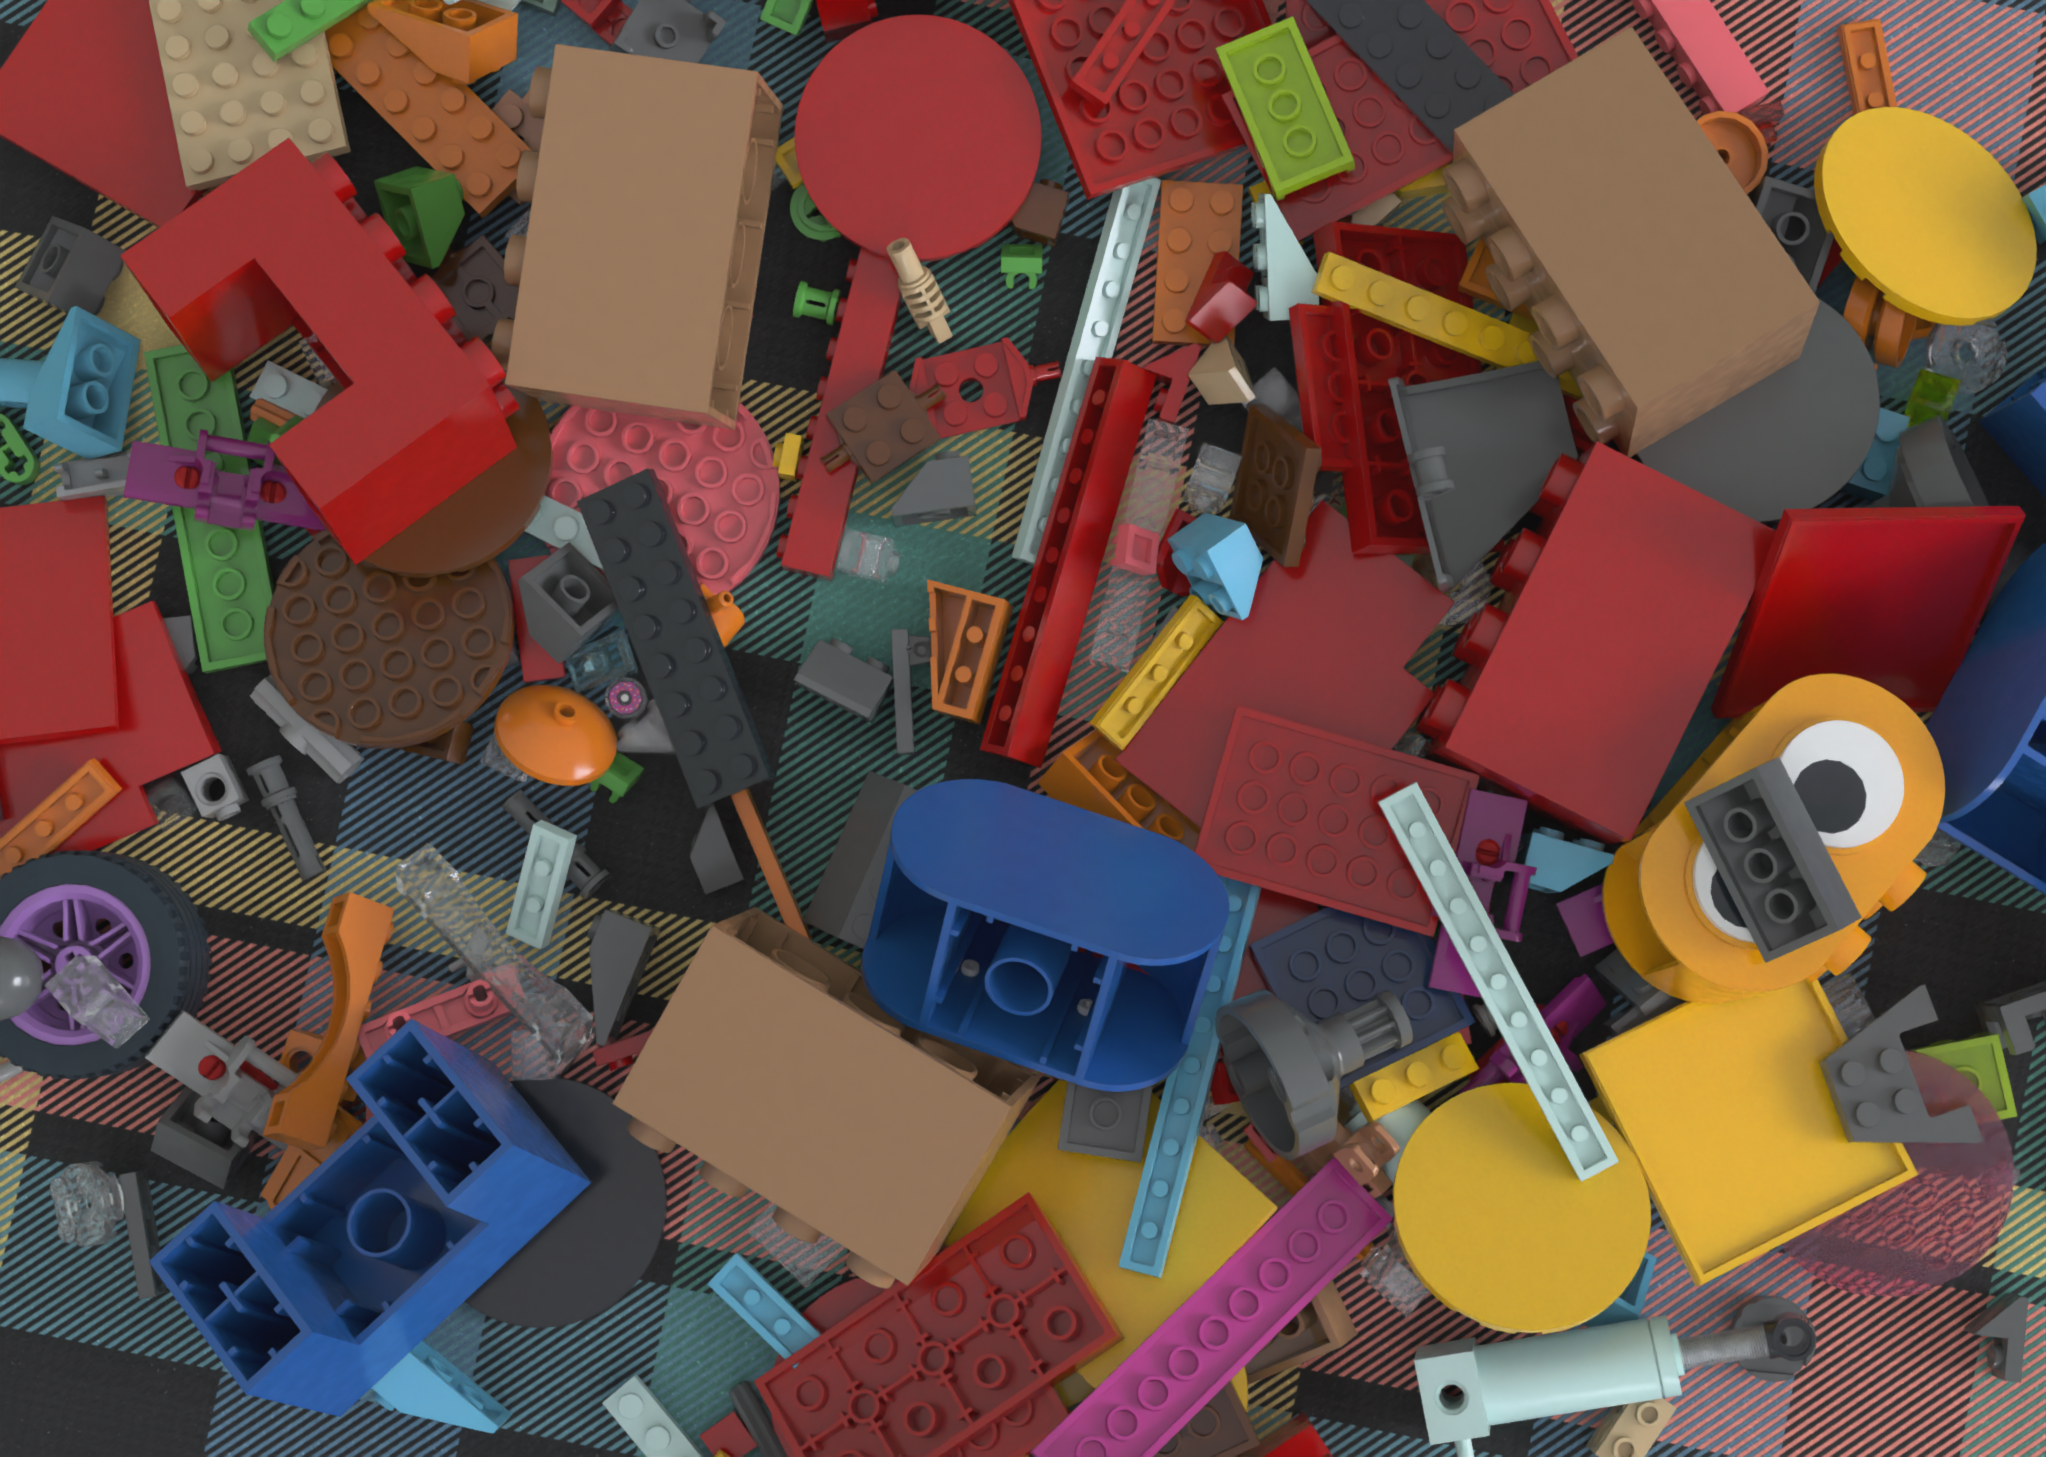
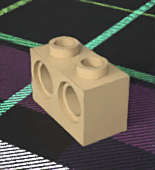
[1586,1398,1677,1457]

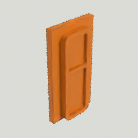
[260,1105,364,1209]

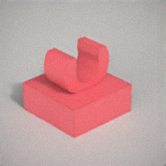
[1110,523,1160,576]

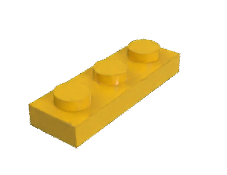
[1349,1032,1479,1122]

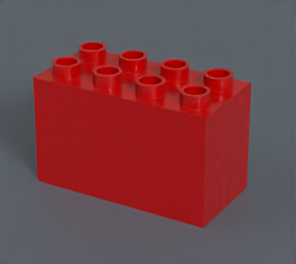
[1415,441,1776,845]

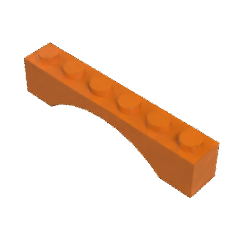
[262,892,394,1151]

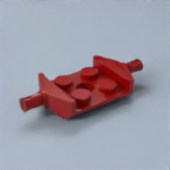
[909,337,1062,439]

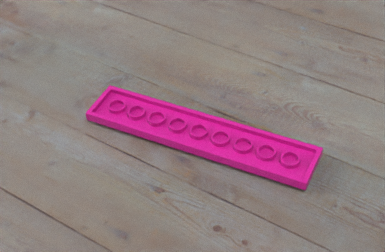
[1030,1157,1393,1457]

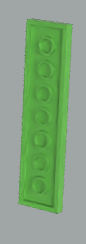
[144,345,275,673]

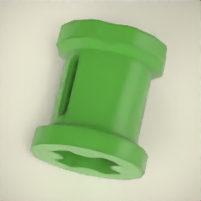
[793,281,841,326]

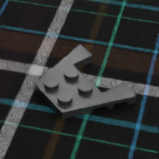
[1819,984,1983,1144]

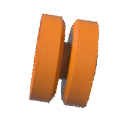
[1697,111,1768,194]
[1843,276,1918,368]

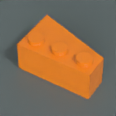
[927,579,1014,725]

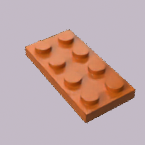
[1152,180,1243,347]

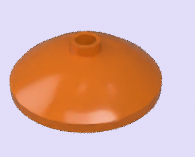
[494,685,617,786]

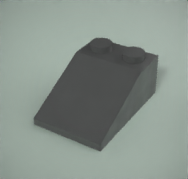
[587,909,662,1046]

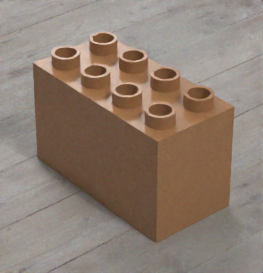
[1442,26,1820,457]
[491,44,784,430]
[612,907,1040,1288]

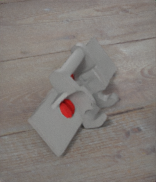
[145,1010,301,1151]

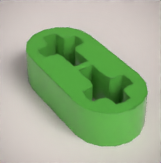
[0,414,40,485]

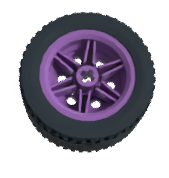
[0,850,212,1080]

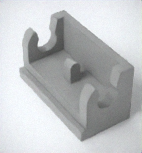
[54,451,131,500]

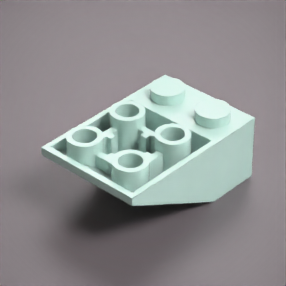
[1251,193,1319,321]

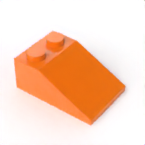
[368,0,518,84]

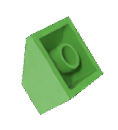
[374,166,465,269]

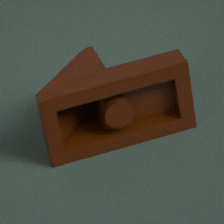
[402,722,473,764]

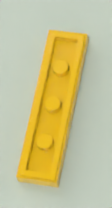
[1089,594,1224,751]

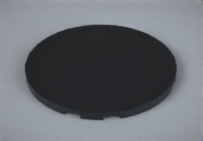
[464,1076,668,1328]

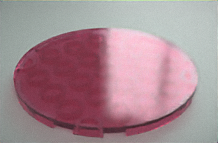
[1781,1048,2014,1297]

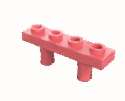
[358,966,528,1060]

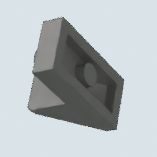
[1963,1293,2029,1383]

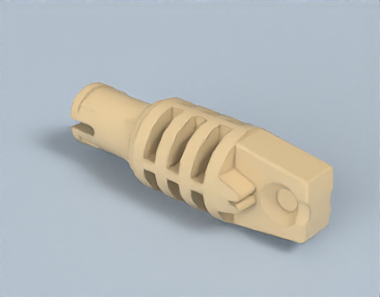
[887,238,953,344]

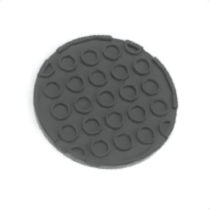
[1636,298,1880,525]

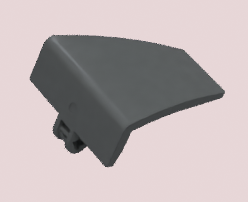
[1388,361,1578,592]

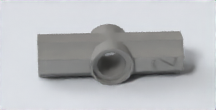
[250,675,364,784]

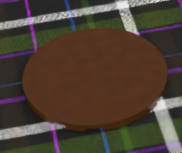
[314,370,553,578]
[264,530,515,749]

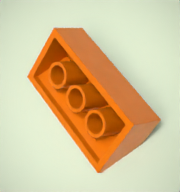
[1038,730,1201,852]

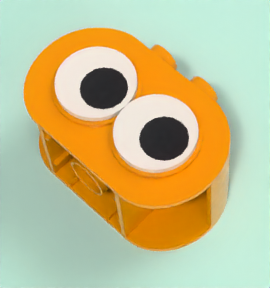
[1602,674,1945,1004]

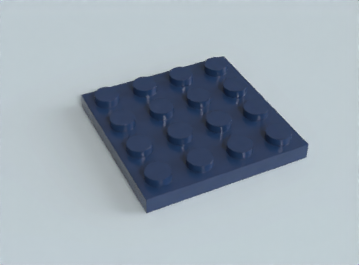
[1248,907,1475,1090]

